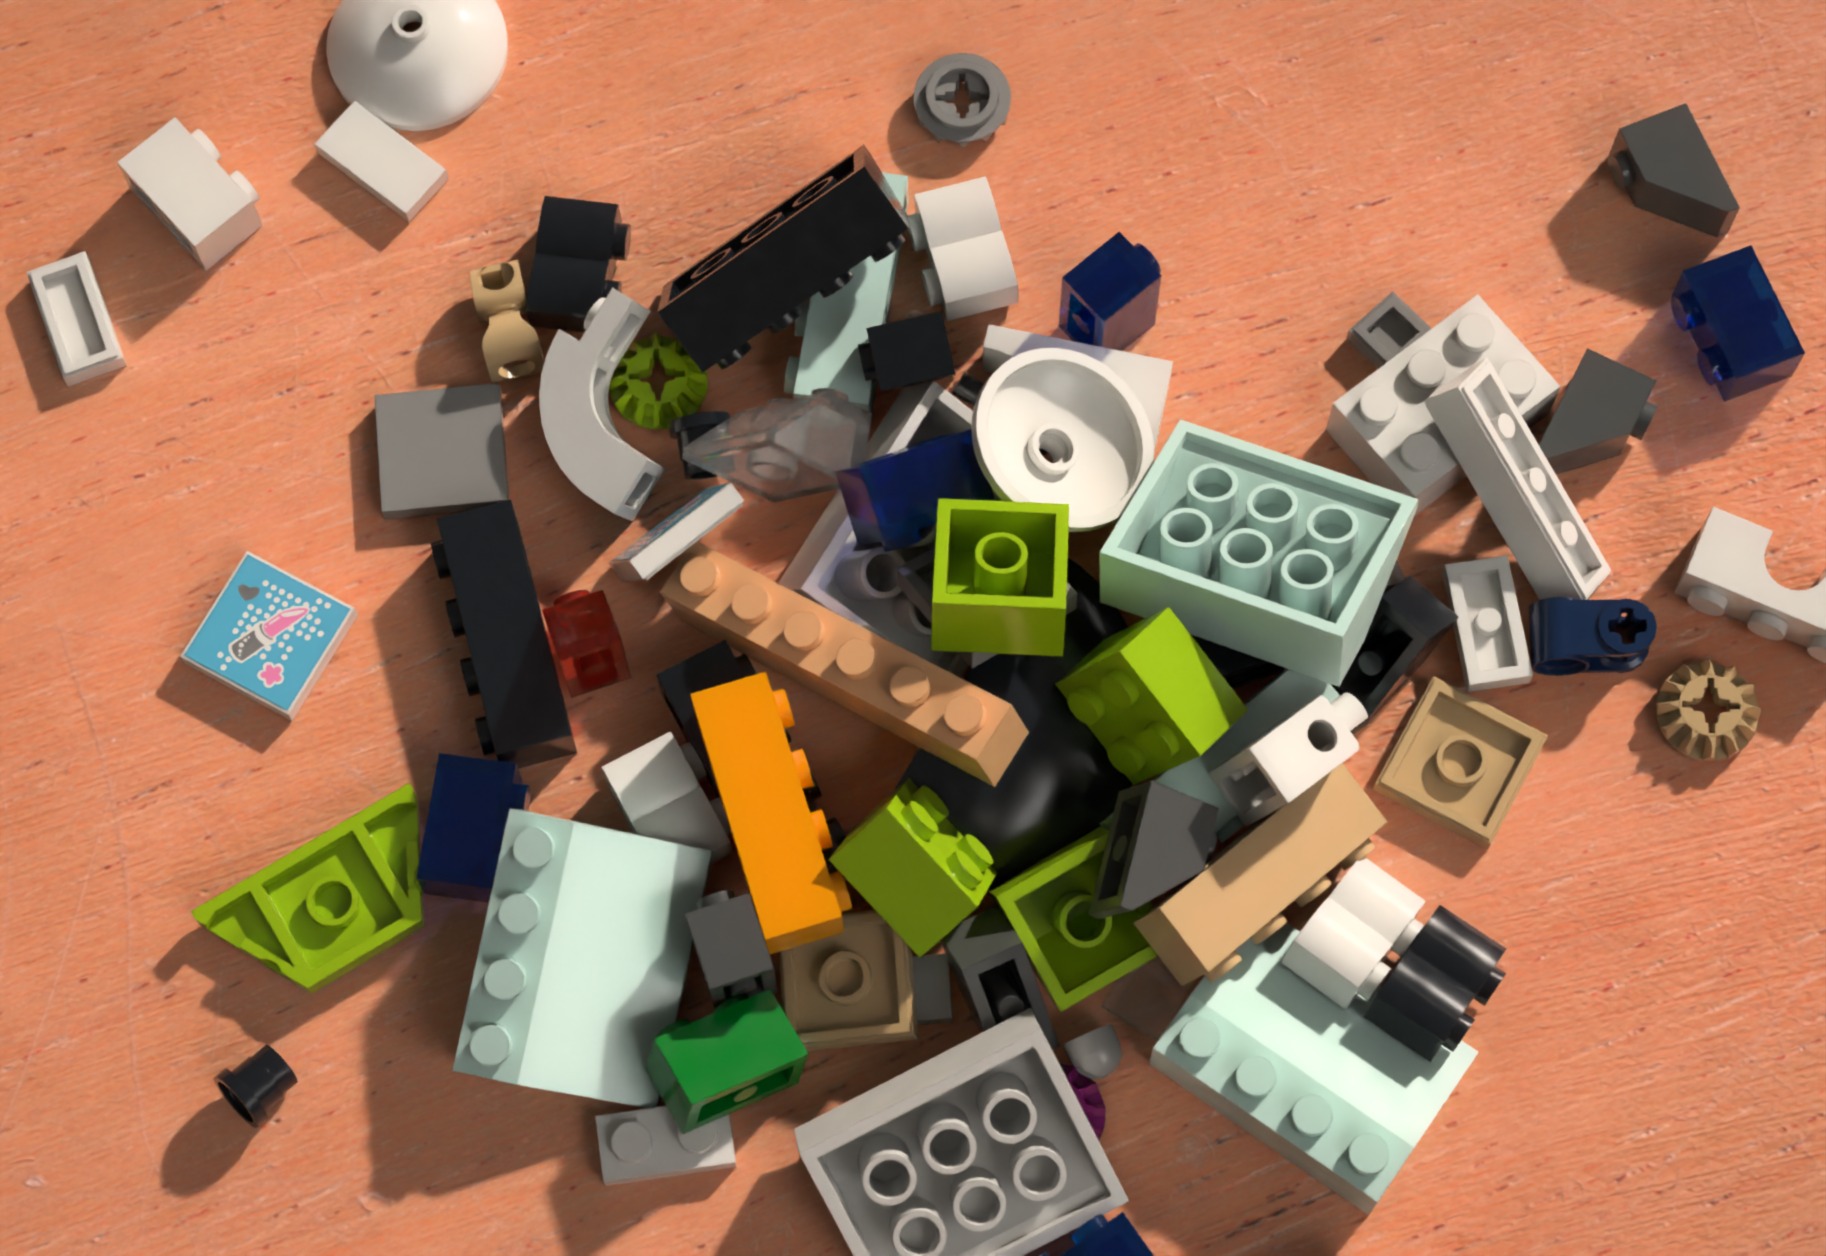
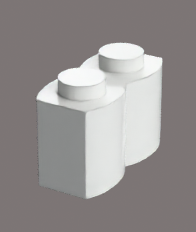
[907,176,1018,321]
[601,731,732,864]
[1281,857,1426,1009]

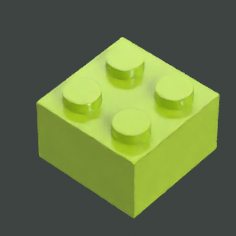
[931,498,1069,656]
[1055,607,1248,785]
[829,778,997,958]

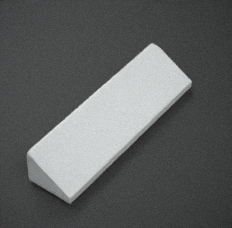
[1425,358,1611,600]

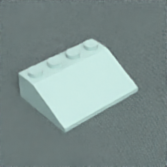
[1099,419,1418,687]
[452,809,713,1108]
[1149,922,1479,1215]

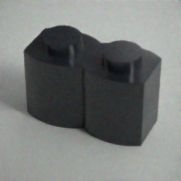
[526,196,631,333]
[1364,905,1506,1062]

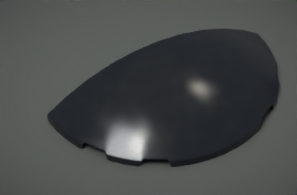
[895,558,1133,892]

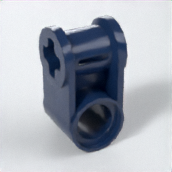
[1529,597,1657,676]

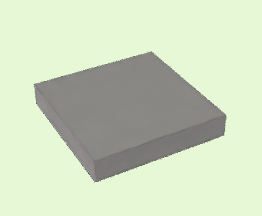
[374,383,509,519]

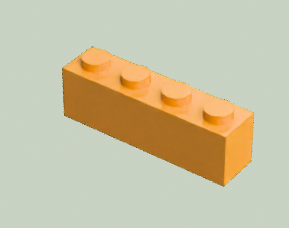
[690,672,852,955]

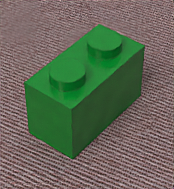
[645,989,808,1134]

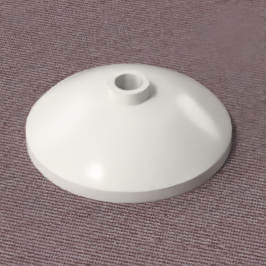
[326,0,508,131]
[971,348,1154,532]

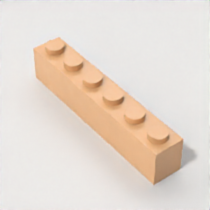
[660,541,1029,787]

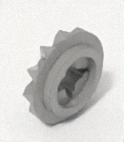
[914,53,1011,148]

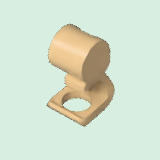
[469,260,544,383]

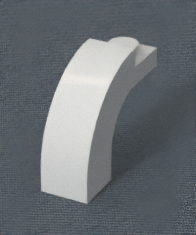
[539,287,666,522]

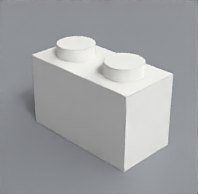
[117,117,263,271]

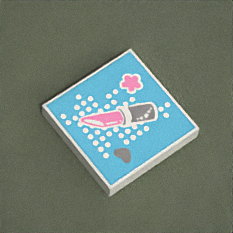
[608,483,744,581]
[180,551,358,721]

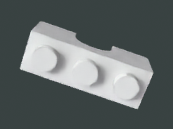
[1674,507,1826,663]

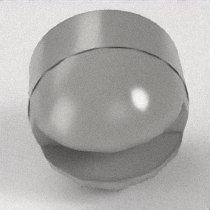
[1064,1025,1122,1079]

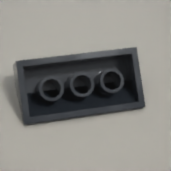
[658,144,909,373]

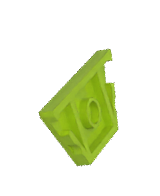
[191,783,425,994]

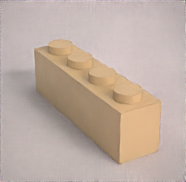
[1134,763,1388,986]

